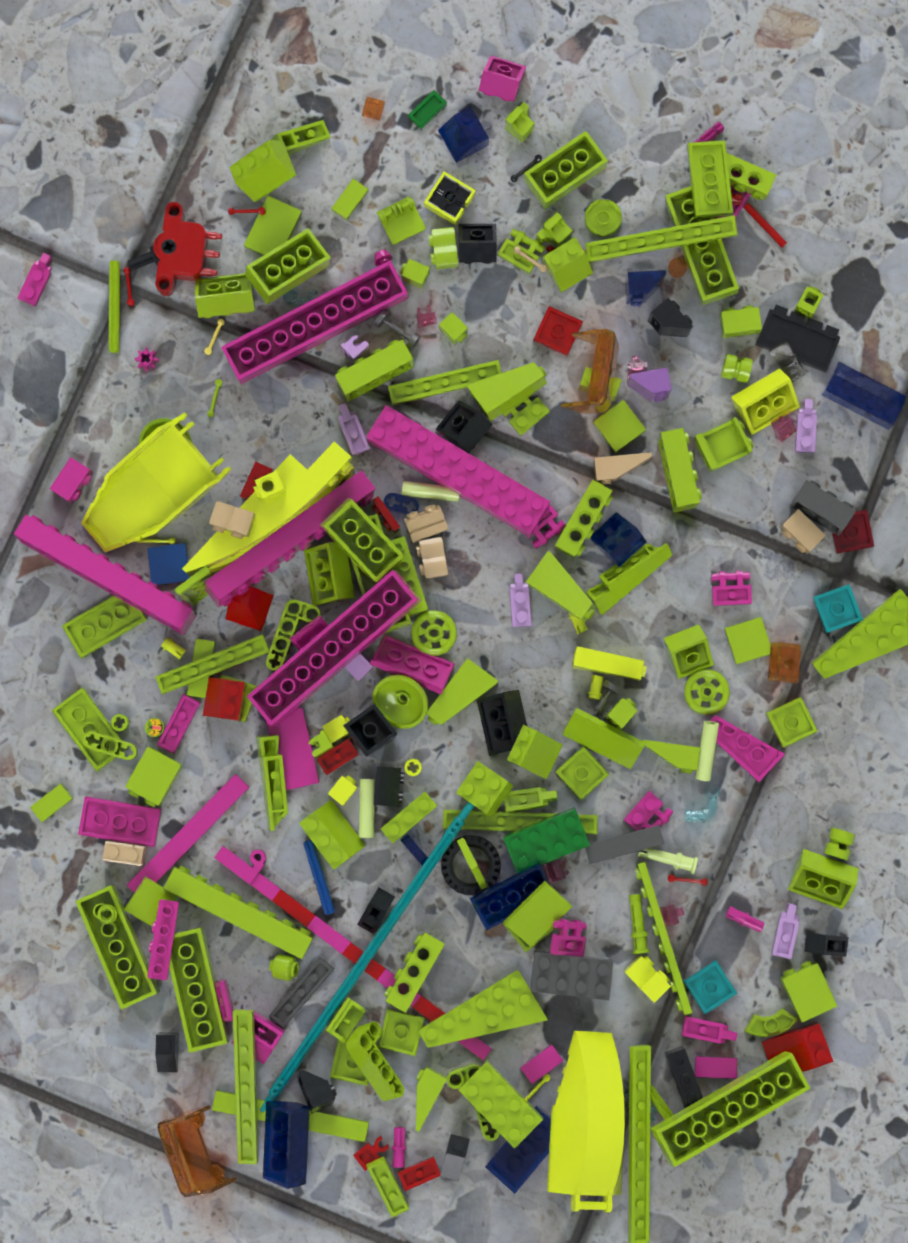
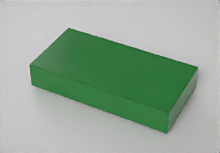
[408,90,447,130]

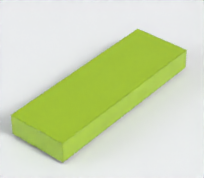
[187,639,216,698]
[366,1156,410,1218]

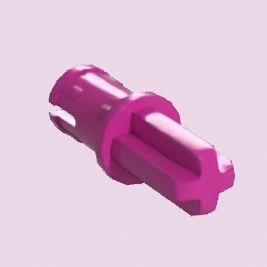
[725,906,765,932]
[391,1127,407,1168]

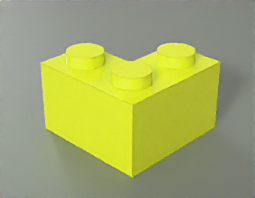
[624,955,671,1003]

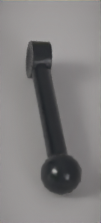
[510,154,542,182]

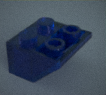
[590,512,647,567]

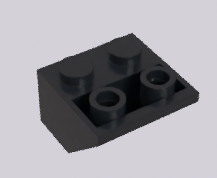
[648,298,693,337]

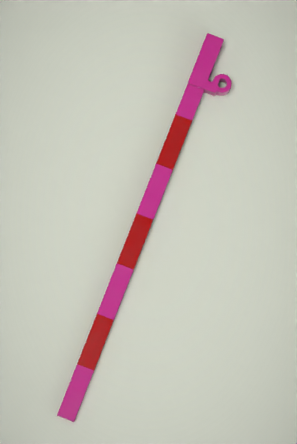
[214,846,492,1060]

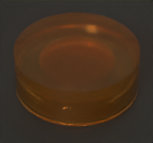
[668,258,687,278]

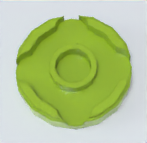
[584,199,622,237]

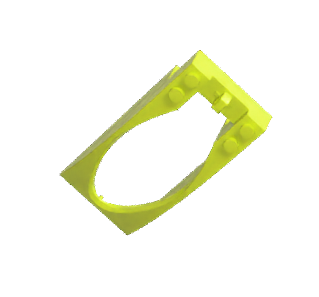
[182,441,355,577]

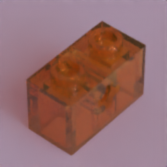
[768,642,801,684]

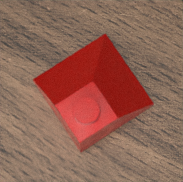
[225,586,274,632]

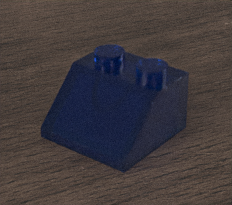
[438,106,489,163]
[625,270,666,306]

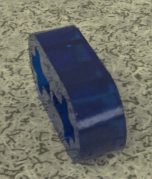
[384,493,419,515]
[400,834,428,866]

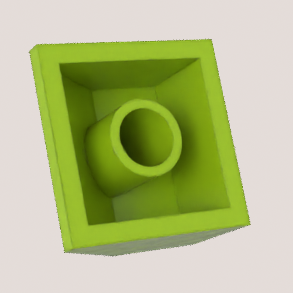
[542,237,593,293]
[663,624,714,679]

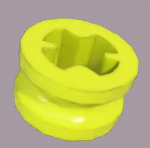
[404,759,422,776]

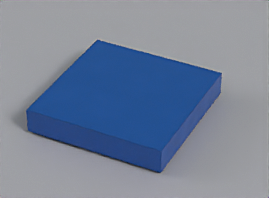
[147,543,190,586]

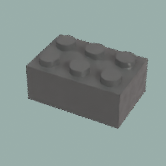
[790,480,856,537]

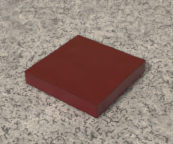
[832,509,875,554]

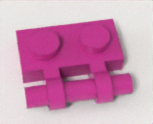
[526,505,566,549]
[711,570,752,606]
[623,791,674,831]
[550,919,587,956]

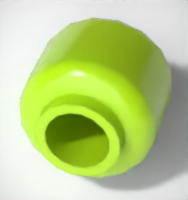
[269,954,299,981]

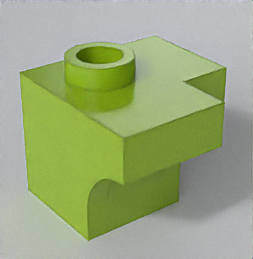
[505,102,535,143]
[536,212,573,248]

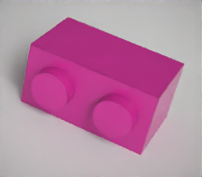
[49,457,93,504]

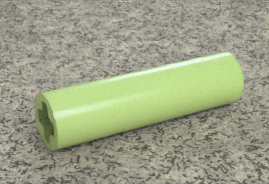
[402,481,459,502]
[695,721,719,781]
[359,779,375,838]

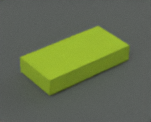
[331,179,369,221]
[30,783,73,823]

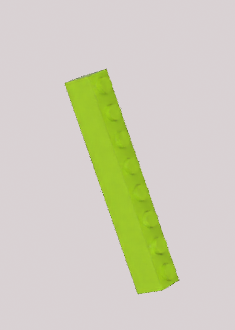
[163,866,314,959]

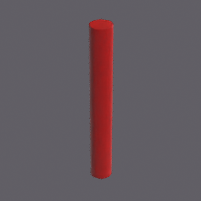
[743,202,787,248]

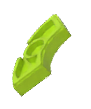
[744,1008,798,1037]

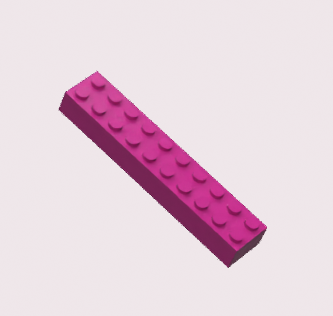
[221,260,408,385]
[366,405,550,538]
[205,470,376,608]
[14,515,196,636]
[247,570,421,726]

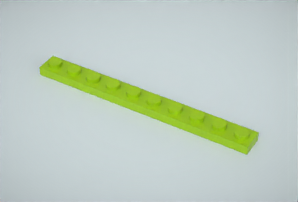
[628,1045,651,1243]

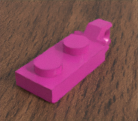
[17,253,52,307]
[681,1016,737,1044]

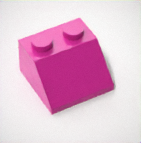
[478,56,526,102]

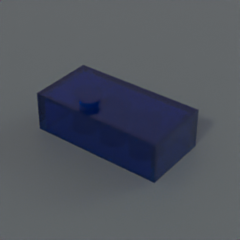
[485,1105,551,1194]

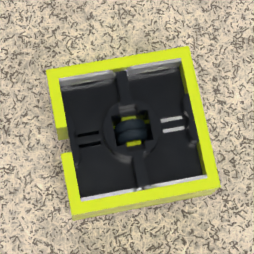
[424,171,476,226]

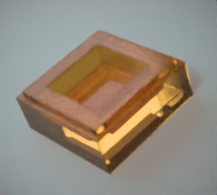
[362,97,385,121]

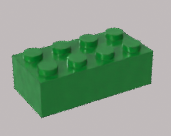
[503,807,590,874]

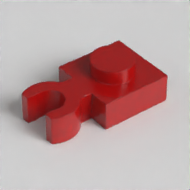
[353,1136,389,1171]

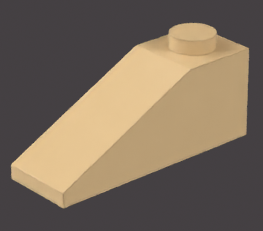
[593,452,652,486]

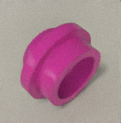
[374,250,393,266]

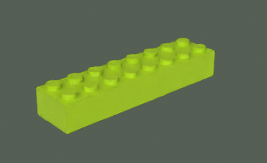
[650,1051,811,1167]

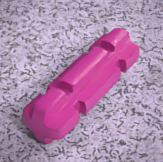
[694,122,724,142]

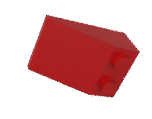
[761,1022,834,1072]

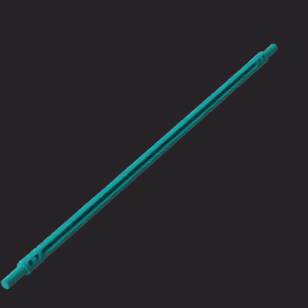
[260,802,474,1113]

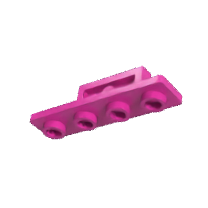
[148,899,179,980]

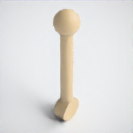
[513,247,547,273]

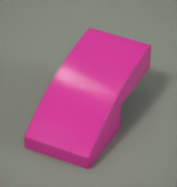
[695,1056,738,1078]

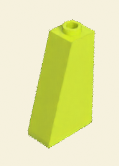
[571,646,647,681]

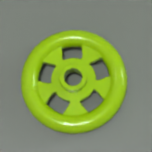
[411,610,457,656]
[684,669,730,715]

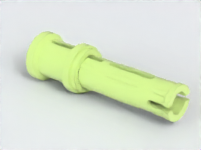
[638,848,698,874]

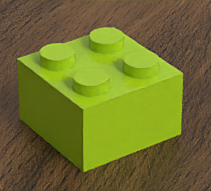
[456,761,513,818]

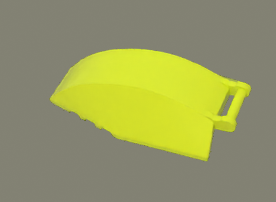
[547,1031,625,1213]

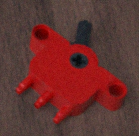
[127,202,223,297]

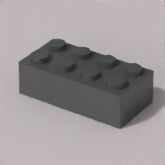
[531,951,613,1000]

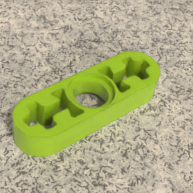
[82,731,138,760]

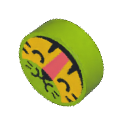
[145,718,165,737]

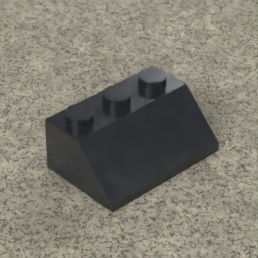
[477,690,527,756]

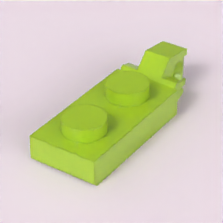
[504,787,558,813]

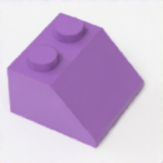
[627,367,672,402]

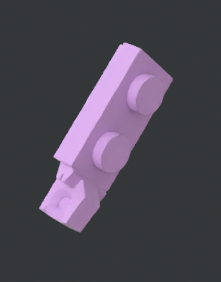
[795,399,817,453]
[338,403,370,457]
[510,574,532,628]
[771,903,799,959]

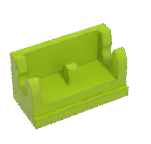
[308,730,335,758]
[326,997,366,1044]

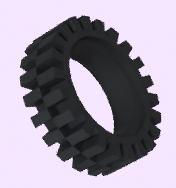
[441,835,501,896]

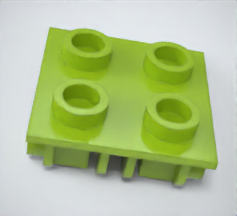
[376,196,426,245]

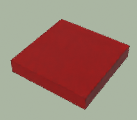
[533,306,583,356]

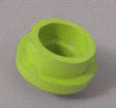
[97,904,117,924]

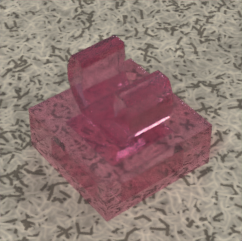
[416,305,437,328]
[627,355,647,378]
[771,416,796,443]
[544,860,569,883]
[659,904,685,926]

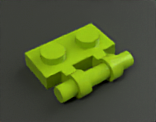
[497,228,546,275]
[502,394,550,436]

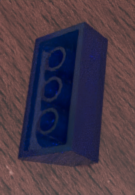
[821,362,906,430]
[469,863,551,931]
[263,1101,310,1189]

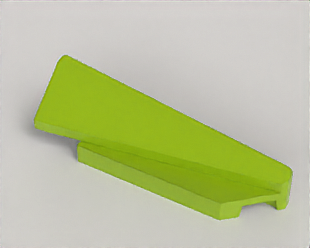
[585,543,673,615]
[256,735,288,831]

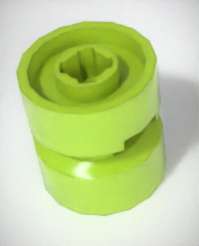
[721,354,753,383]
[824,827,856,861]

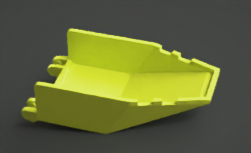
[81,412,232,552]

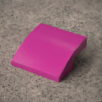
[214,979,234,1021]

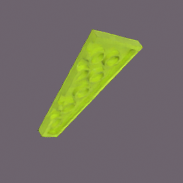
[811,589,908,679]
[418,969,548,1048]

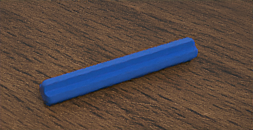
[303,840,335,915]

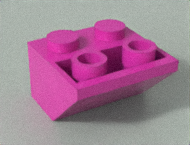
[232,1011,285,1064]

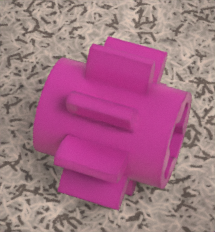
[134,347,159,372]

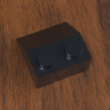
[459,224,497,264]
[436,400,493,453]
[343,703,397,757]
[374,766,405,807]
[297,1070,337,1114]

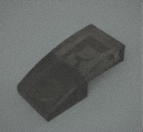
[769,340,806,383]

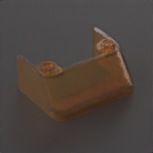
[561,329,619,414]
[157,1105,237,1197]

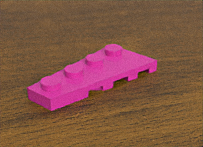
[702,715,785,782]

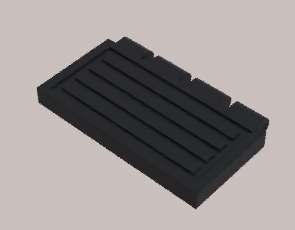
[755,304,840,373]

